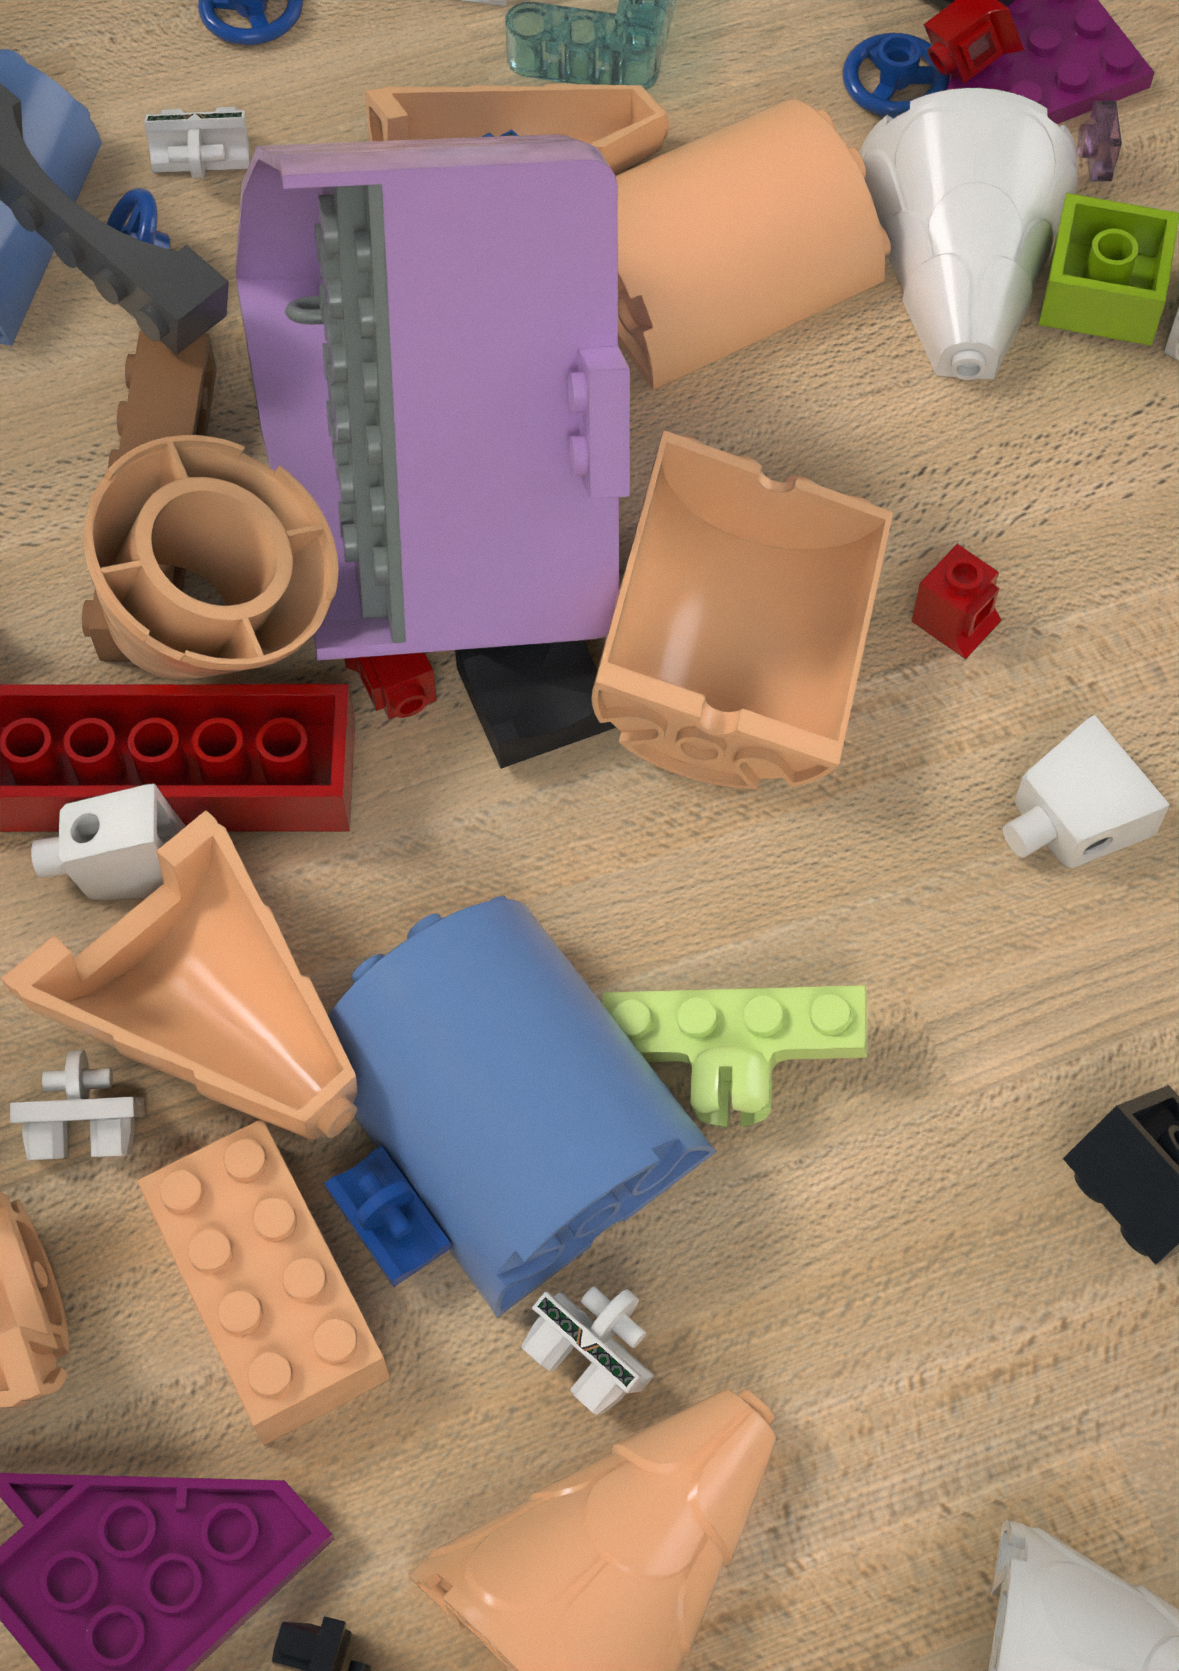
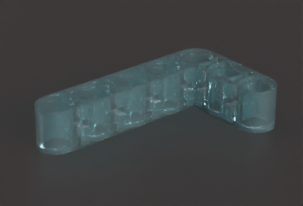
[505,0,677,90]

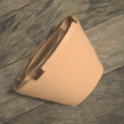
[83,435,339,681]

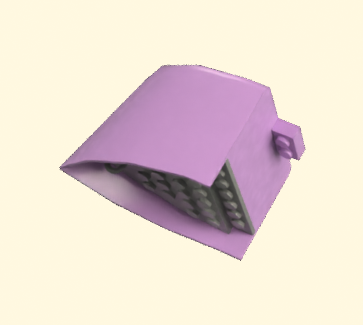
[236,134,630,660]

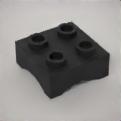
[455,640,616,769]

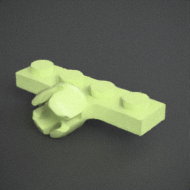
[602,985,868,1127]

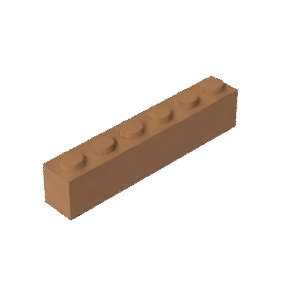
[82,331,217,662]

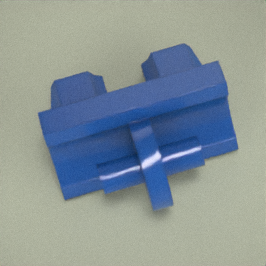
[324,1145,451,1287]

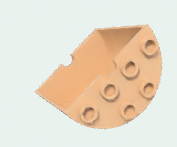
[616,99,891,390]
[591,430,893,790]

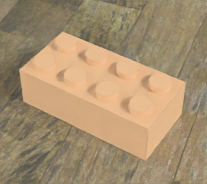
[137,1119,390,1445]

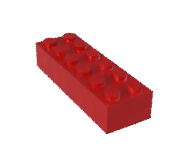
[0,684,355,832]

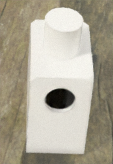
[1003,715,1170,868]
[31,784,186,900]

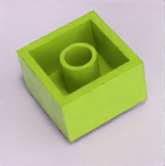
[1038,193,1179,346]

